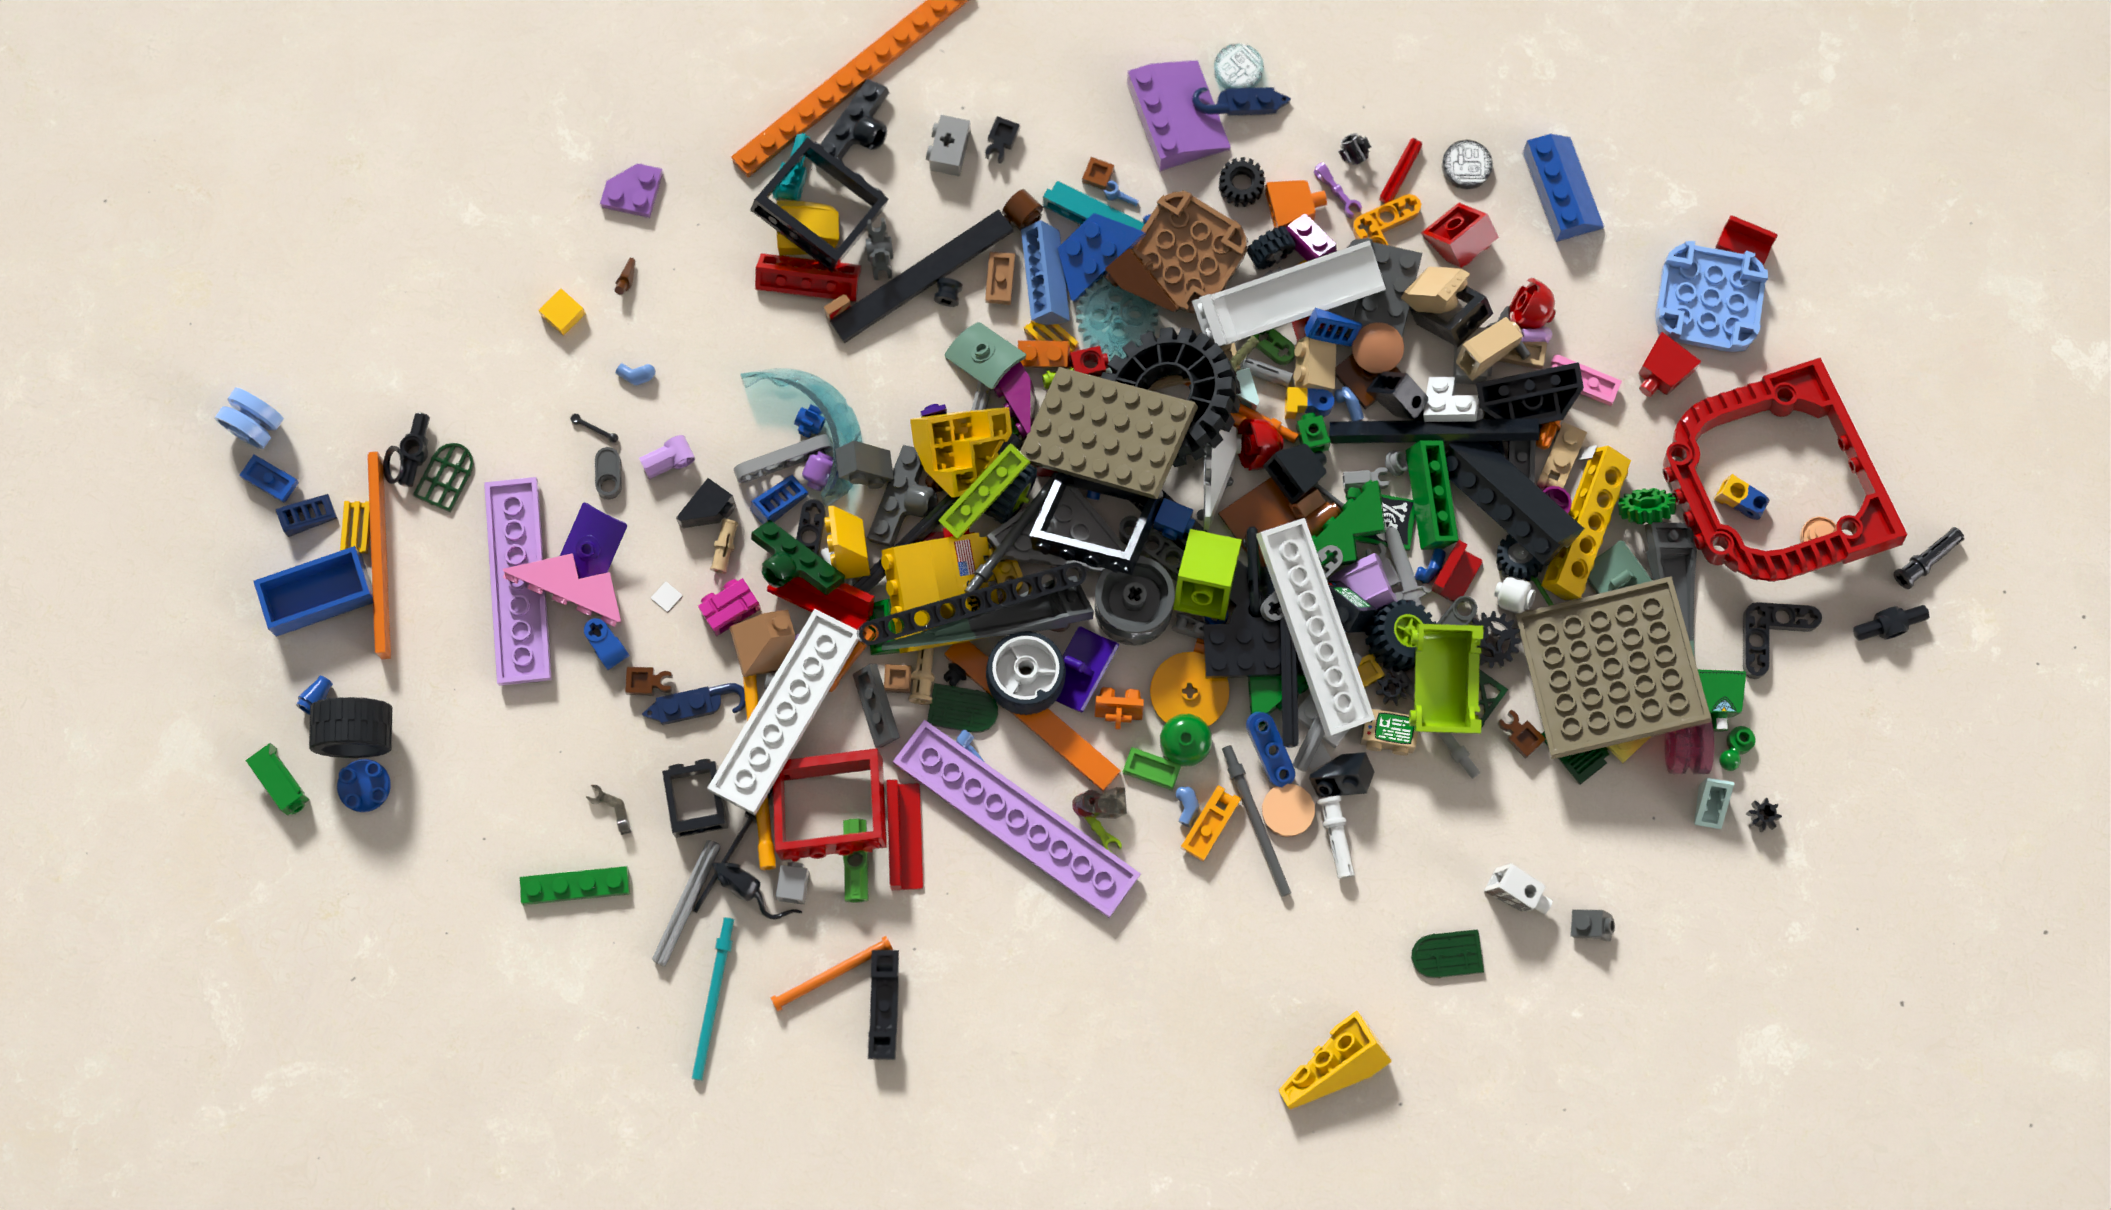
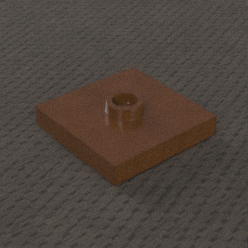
[1335,354,1402,410]

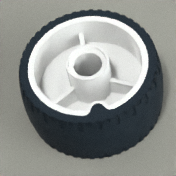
[986,631,1066,715]

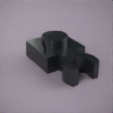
[985,116,1020,164]

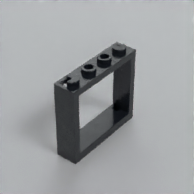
[750,137,889,272]
[1030,472,1163,575]

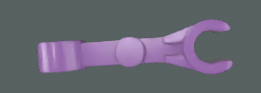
[1314,162,1362,218]

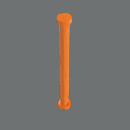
[770,936,893,1012]

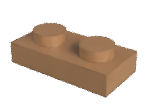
[985,252,1015,305]

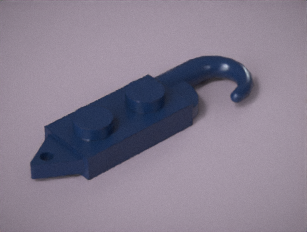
[1192,87,1291,116]
[642,683,746,725]

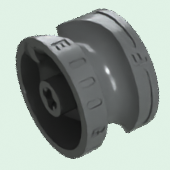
[1094,556,1175,646]

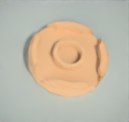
[1262,784,1315,837]

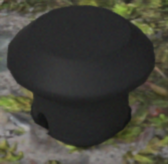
[944,663,967,686]

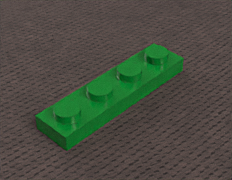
[519,866,630,905]

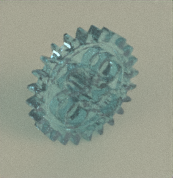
[1076,277,1159,357]

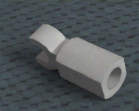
[1342,467,1389,490]
[1365,543,1401,589]

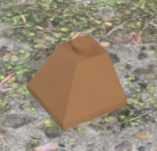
[730,610,795,677]

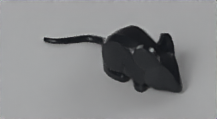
[713,862,802,920]

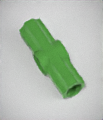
[843,819,869,903]

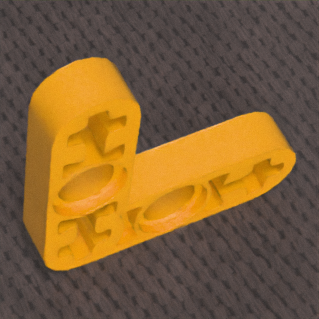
[1352,194,1421,245]

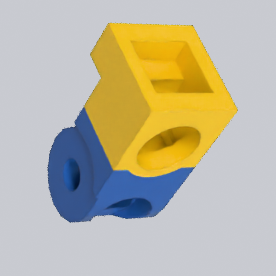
[1284,387,1335,419]
[1713,474,1770,520]

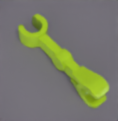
[1084,801,1122,853]

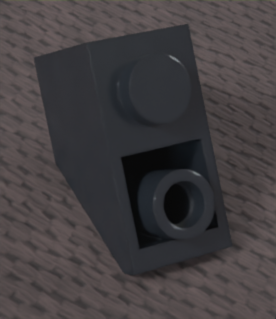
[1309,752,1375,797]

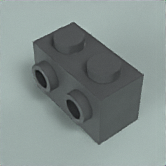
[835,440,894,489]

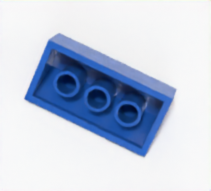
[1522,134,1604,242]

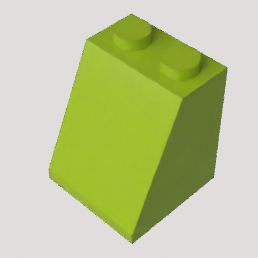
[1173,529,1242,621]

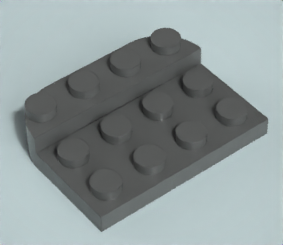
[1329,238,1422,338]

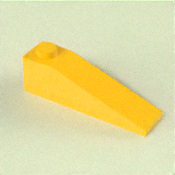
[1279,1010,1392,1110]

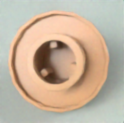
[1800,516,1836,543]

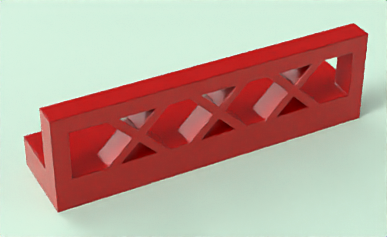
[755,253,861,302]

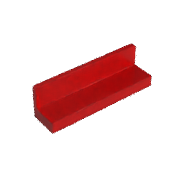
[767,577,875,630]
[887,779,923,890]

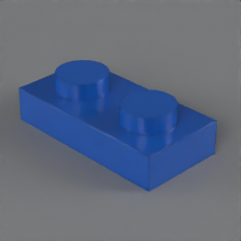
[239,454,299,504]

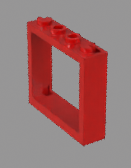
[773,748,887,862]

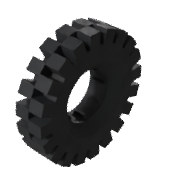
[1101,327,1241,467]

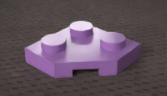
[600,163,663,218]

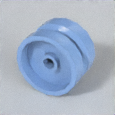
[214,387,284,450]

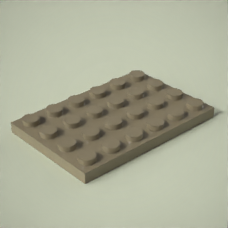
[1020,367,1198,499]

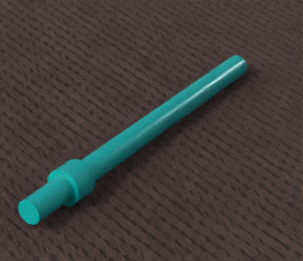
[691,917,734,1081]

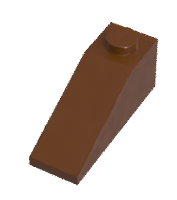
[1105,249,1180,312]

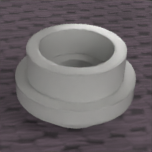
[1385,451,1408,476]

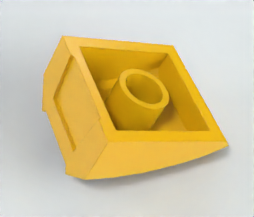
[776,200,839,255]

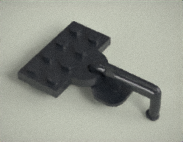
[1203,526,1305,679]

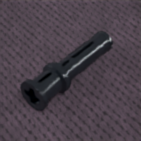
[1893,527,1965,589]

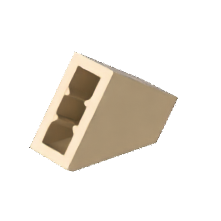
[1456,317,1523,381]

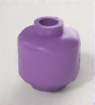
[802,451,838,492]

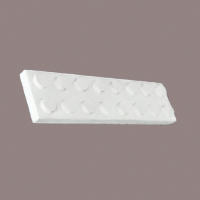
[1256,518,1375,737]
[707,609,858,815]

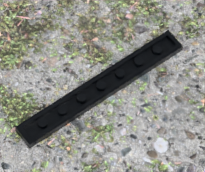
[830,209,1014,343]
[1329,418,1539,444]

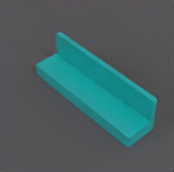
[1043,181,1145,230]

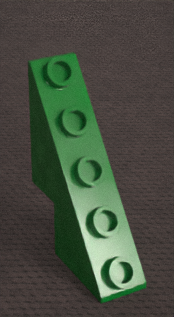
[1312,480,1386,567]
[1248,641,1350,728]

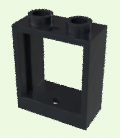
[1409,286,1493,347]
[662,759,728,838]

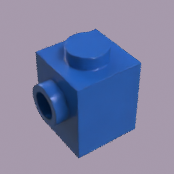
[1153,498,1196,540]

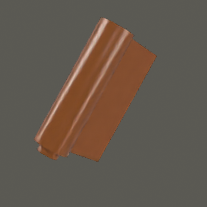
[1218,477,1341,567]

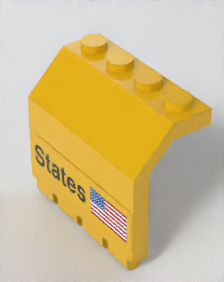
[881,532,999,654]

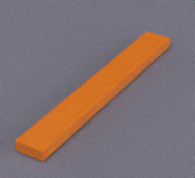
[367,451,391,660]
[944,641,1121,792]

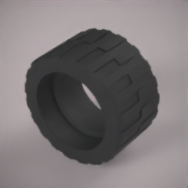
[309,697,393,758]

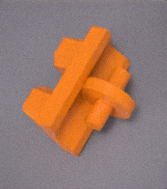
[1095,687,1144,730]

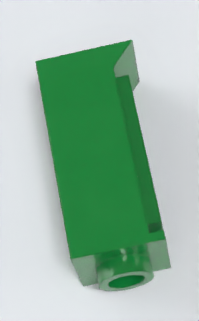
[245,743,310,816]

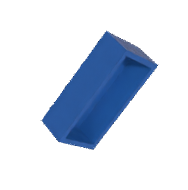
[253,546,373,637]

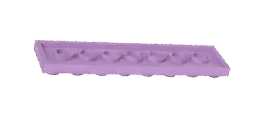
[484,477,552,686]

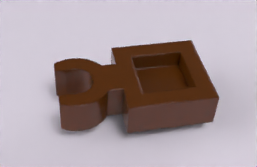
[625,667,673,696]
[1497,710,1546,759]

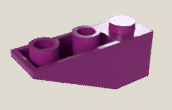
[994,362,1035,438]

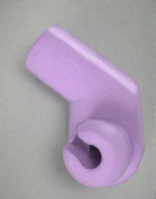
[1521,326,1552,343]

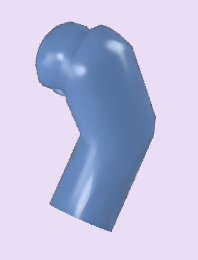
[615,363,656,385]
[1176,786,1199,827]

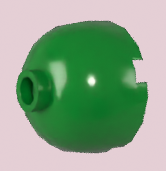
[1160,714,1212,767]

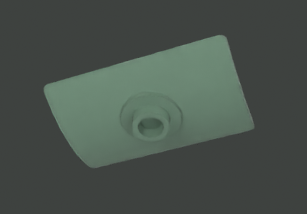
[945,322,1026,389]
[1587,541,1652,594]

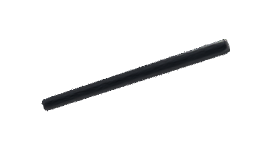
[853,433,1022,593]

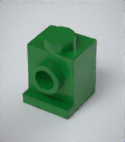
[1296,413,1331,453]

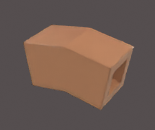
[1288,487,1325,518]

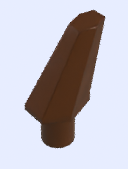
[614,257,636,295]

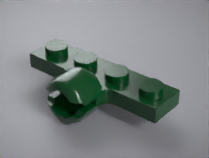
[751,520,845,595]

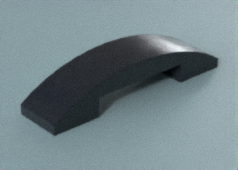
[868,950,899,1060]

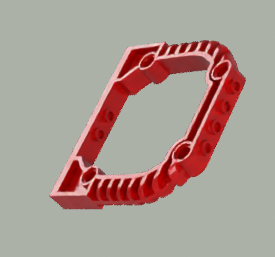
[1663,357,1908,582]

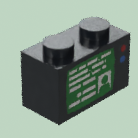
[1327,581,1377,633]

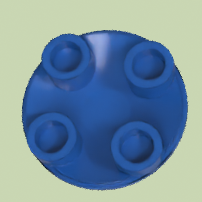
[337,759,391,812]

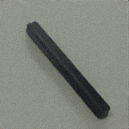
[1280,617,1299,748]

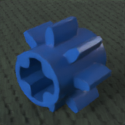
[794,404,826,438]

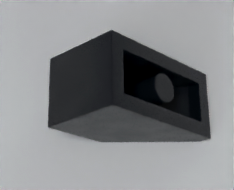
[676,478,735,528]

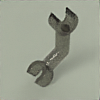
[586,785,631,835]

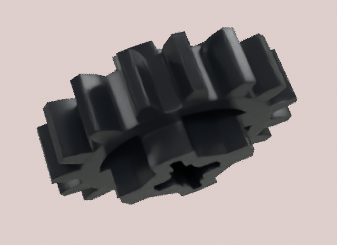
[1471,611,1522,669]

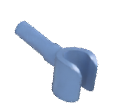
[1104,181,1138,206]
[956,730,985,762]

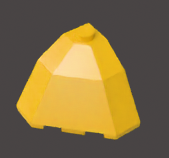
[910,407,1012,497]

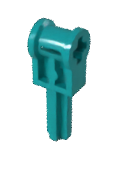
[773,133,810,201]

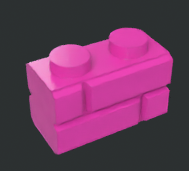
[698,578,761,637]

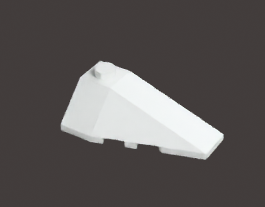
[1204,426,1241,530]

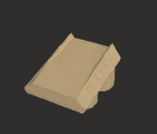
[1401,267,1470,314]

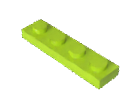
[938,443,1031,539]

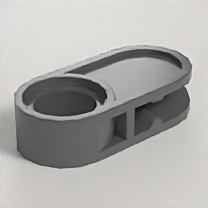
[595,447,622,500]
[1437,596,1478,625]

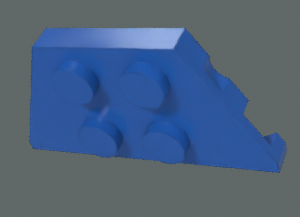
[1058,213,1146,302]

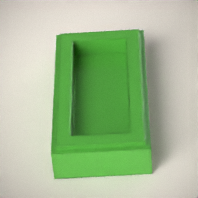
[1122,747,1181,791]

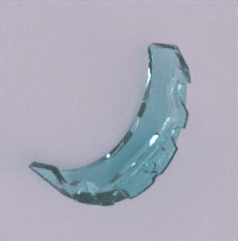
[740,368,862,506]

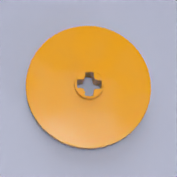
[1150,652,1229,726]

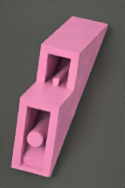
[503,553,621,627]

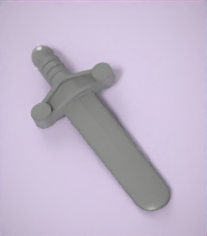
[1385,527,1432,606]

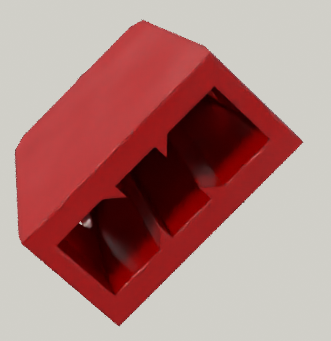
[1638,332,1701,397]

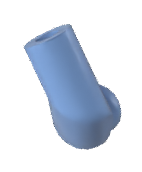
[1334,387,1364,421]

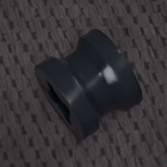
[934,278,963,307]

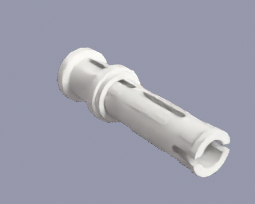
[1317,796,1355,879]

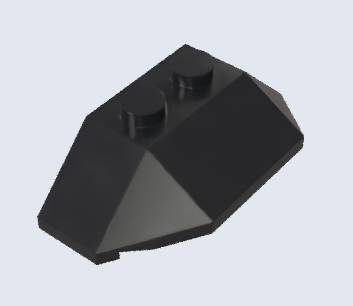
[1476,362,1584,425]

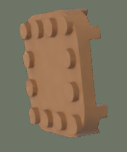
[1132,190,1248,313]

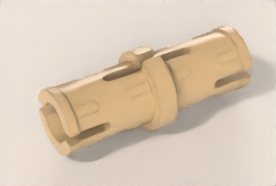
[710,519,739,574]

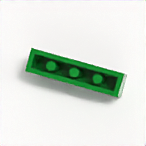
[1406,441,1459,550]

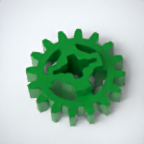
[1618,488,1676,524]

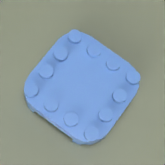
[1655,241,1768,352]

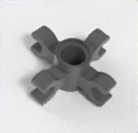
[865,218,894,280]

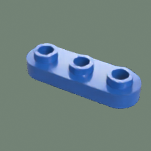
[1246,712,1295,787]

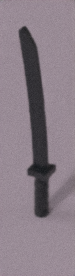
[693,786,773,913]

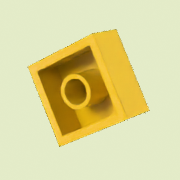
[538,288,586,336]

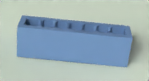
[1021,220,1070,325]

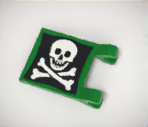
[1345,487,1415,551]

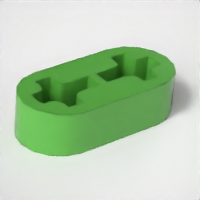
[1253,328,1295,365]

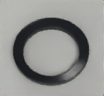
[383,446,403,484]

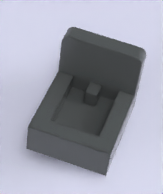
[1571,910,1615,941]

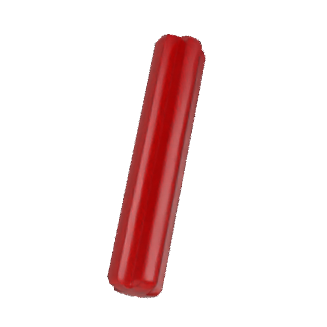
[1379,138,1423,204]

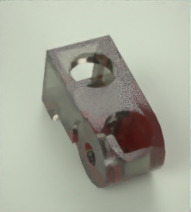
[1072,787,1127,819]

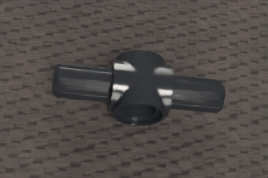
[398,412,430,487]
[1853,605,1930,641]

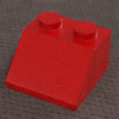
[1421,202,1499,268]

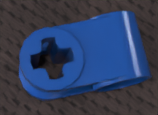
[584,618,630,670]

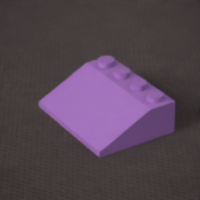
[1127,60,1231,171]

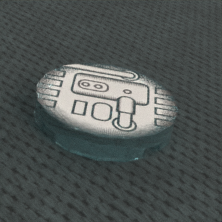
[1214,43,1264,89]

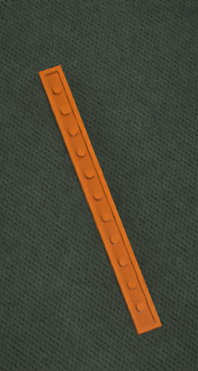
[731,0,969,178]

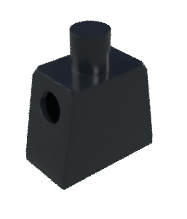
[1366,371,1429,420]
[1263,444,1327,505]

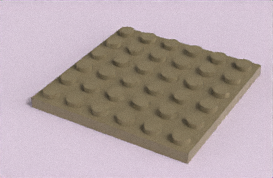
[1515,576,1711,759]

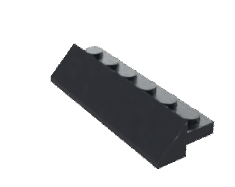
[1445,441,1585,567]

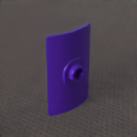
[560,502,627,579]
[1056,626,1119,713]

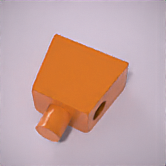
[1265,180,1327,230]

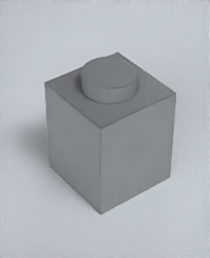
[776,862,809,905]

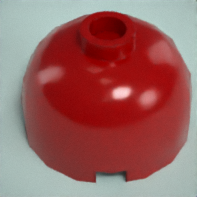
[1510,278,1556,329]
[1237,419,1284,471]

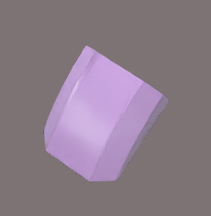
[1328,553,1398,613]

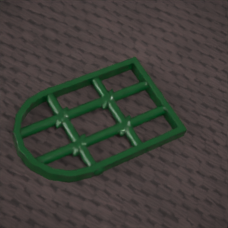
[413,443,474,513]

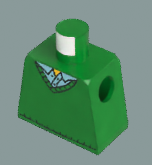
[1698,669,1746,732]

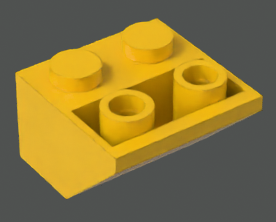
[825,506,870,579]

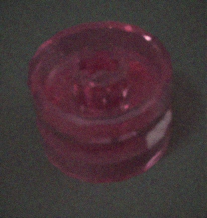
[1664,721,1714,774]

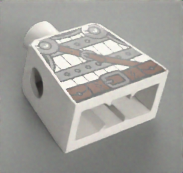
[1484,864,1553,914]

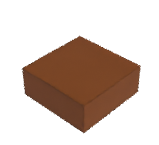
[1082,157,1115,190]

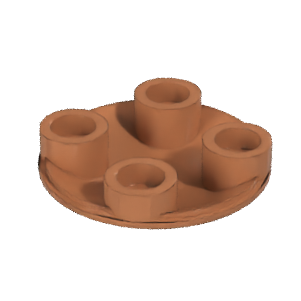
[1352,323,1404,374]

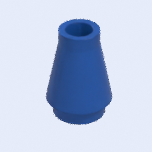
[296,675,333,715]

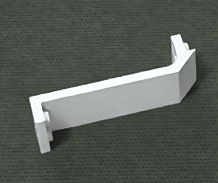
[1192,240,1386,346]

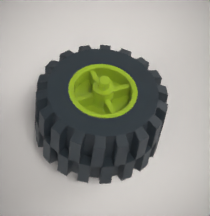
[984,464,1037,524]
[1365,600,1436,672]

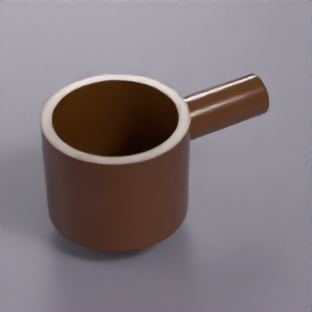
[1002,189,1043,231]

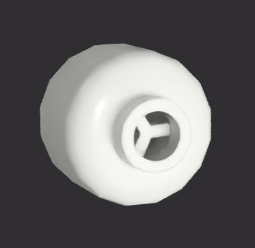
[1494,576,1536,614]

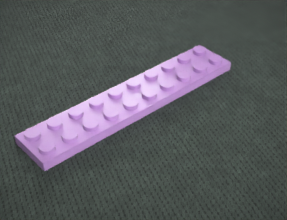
[893,720,1141,918]

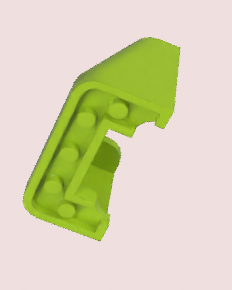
[1409,624,1483,734]

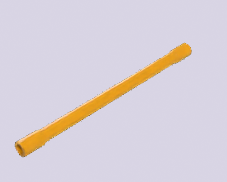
[743,675,776,870]

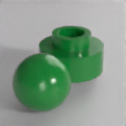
[1719,726,1756,771]

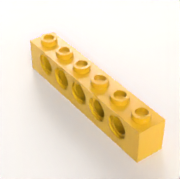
[1541,445,1631,600]

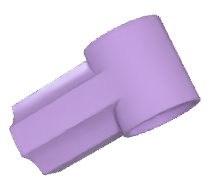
[639,435,695,479]

